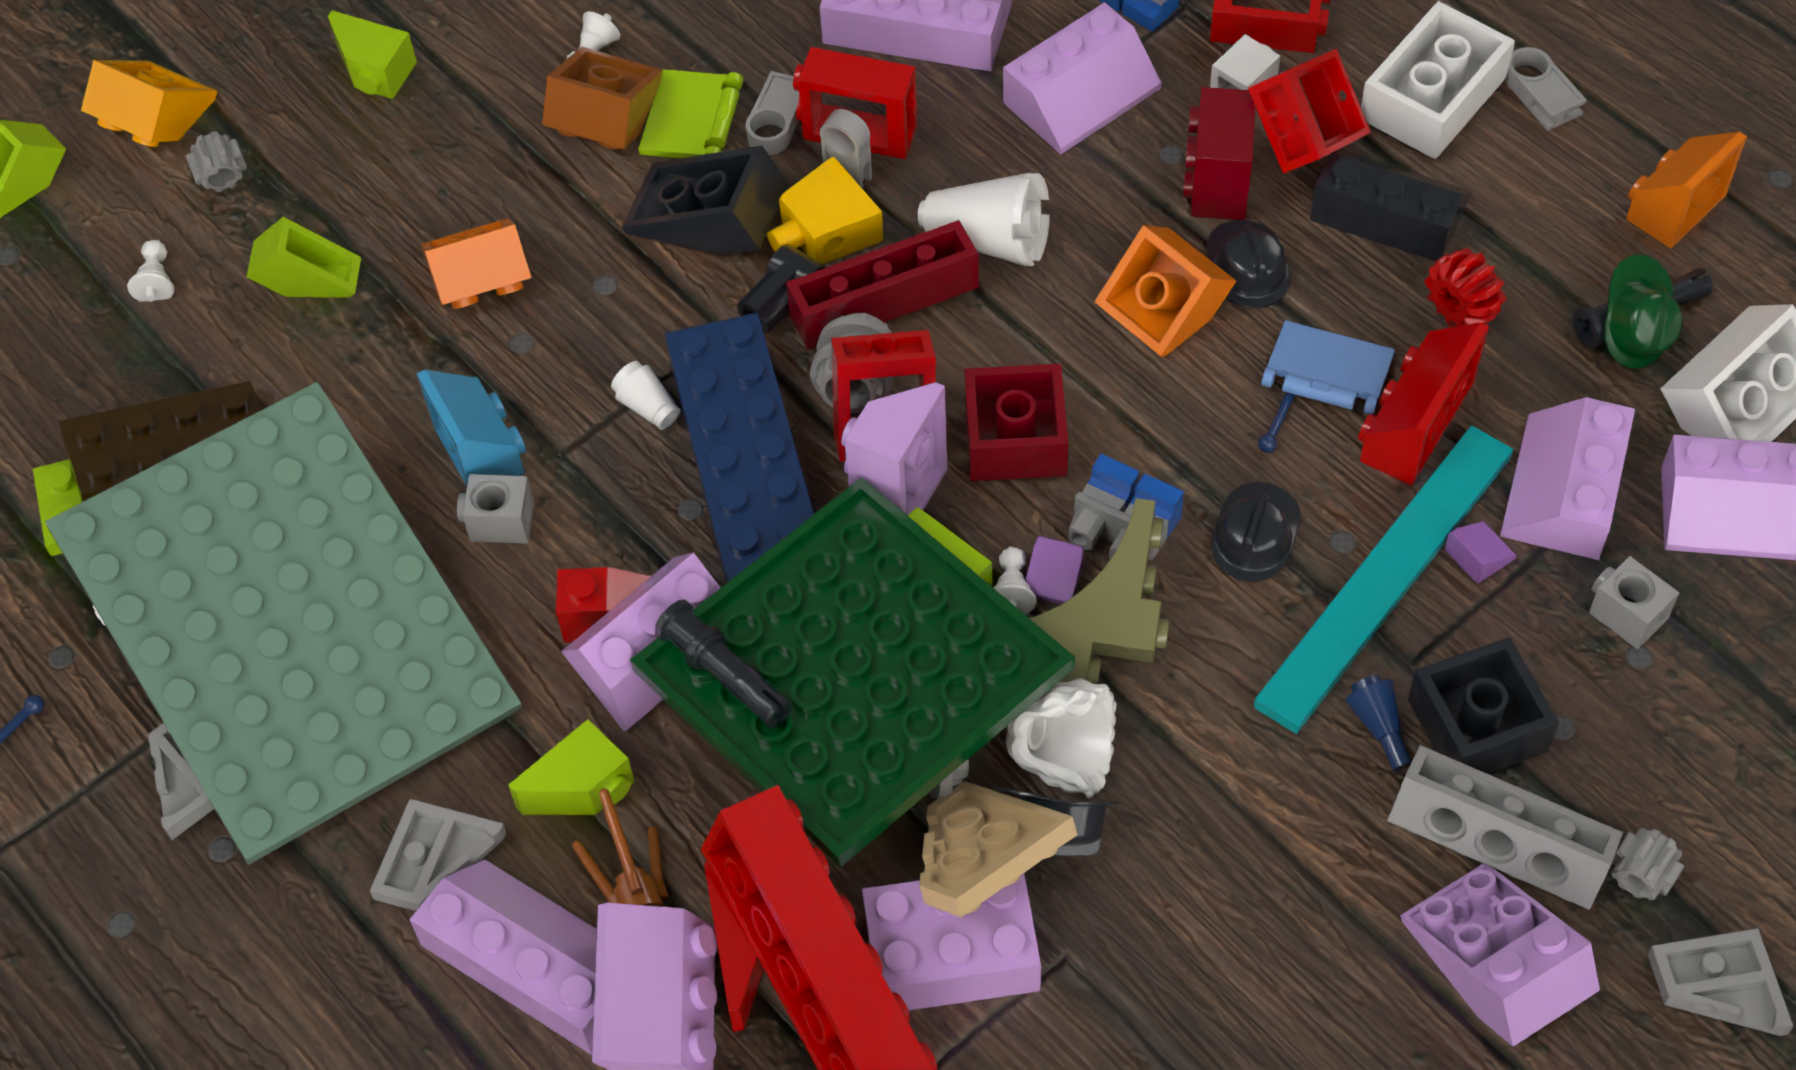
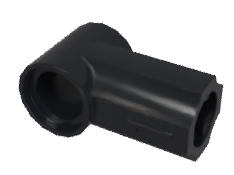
[737,244,827,333]

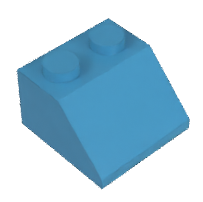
[416,370,526,487]

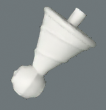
[567,11,621,59]
[127,240,174,302]
[994,546,1037,615]

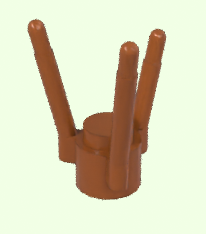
[572,788,669,907]

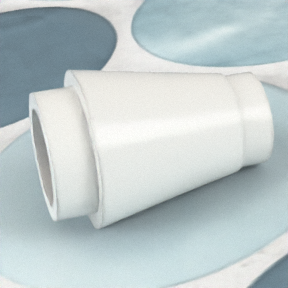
[611,361,680,430]

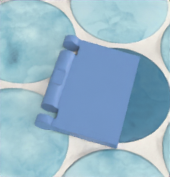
[1261,320,1395,415]

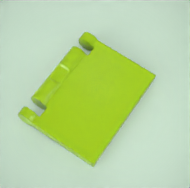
[638,69,744,158]

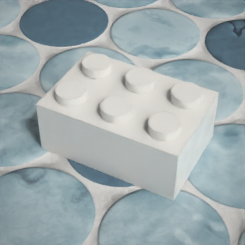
[1361,1,1515,160]

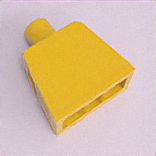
[767,156,884,264]

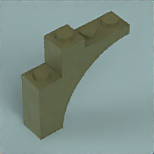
[1030,498,1170,684]

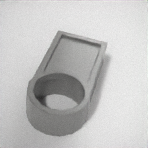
[1504,47,1587,131]
[745,71,799,155]
[819,109,872,189]

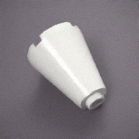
[918,173,1049,266]

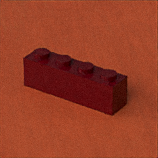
[786,220,979,351]

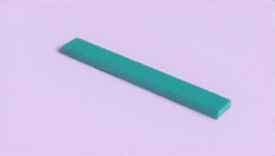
[1254,425,1513,735]

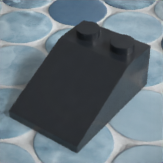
[622,145,788,255]

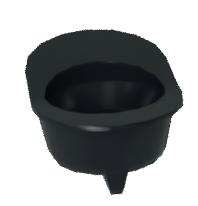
[1207,220,1290,308]
[1211,482,1301,582]
[992,787,1120,856]

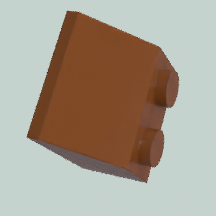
[542,47,663,149]

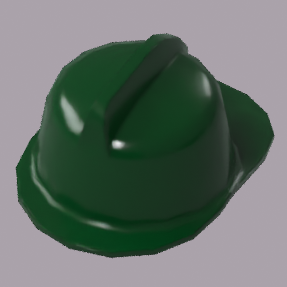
[1604,255,1683,368]

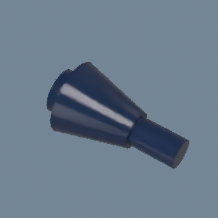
[1345,675,1412,771]

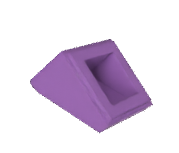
[1445,521,1517,584]
[1025,536,1085,605]

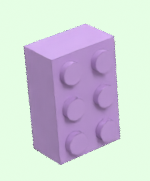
[862,873,1041,1010]

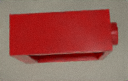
[1210,0,1331,53]
[793,47,918,160]
[1248,48,1371,173]
[831,330,936,462]

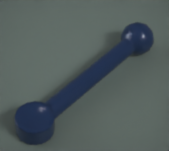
[1258,392,1295,453]
[0,694,45,744]

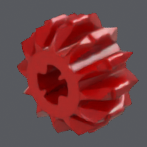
[1424,247,1507,327]

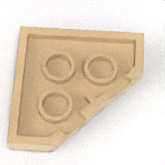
[919,781,1077,917]

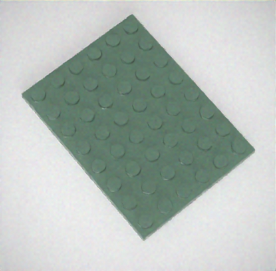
[45,381,521,865]

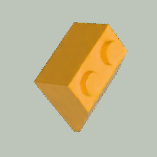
[81,60,218,147]

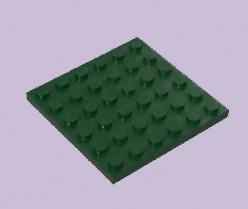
[630,477,1075,868]

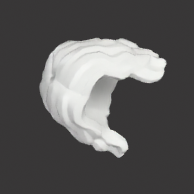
[1006,678,1117,798]

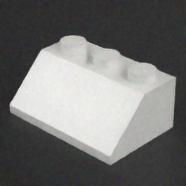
[1660,304,1796,442]

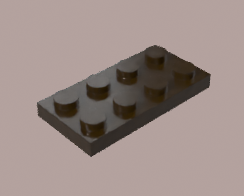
[59,381,261,502]

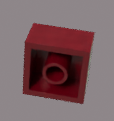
[1183,87,1256,220]
[964,363,1069,481]

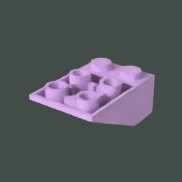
[1400,863,1600,1046]

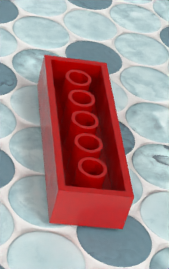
[700,785,937,1070]

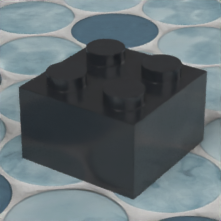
[1408,637,1559,774]

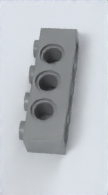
[1387,745,1623,910]

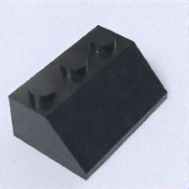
[1310,150,1471,261]

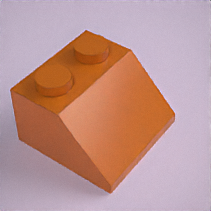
[1626,132,1747,249]
[421,218,532,309]
[1094,225,1236,357]

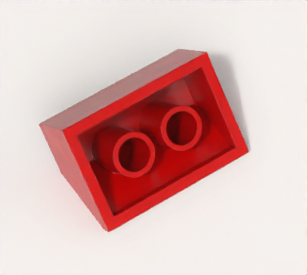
[1358,322,1489,486]

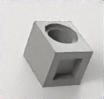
[457,474,535,544]
[1589,556,1680,649]

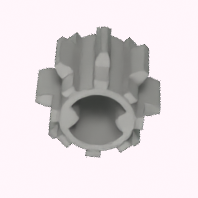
[186,132,247,192]
[1612,828,1684,900]

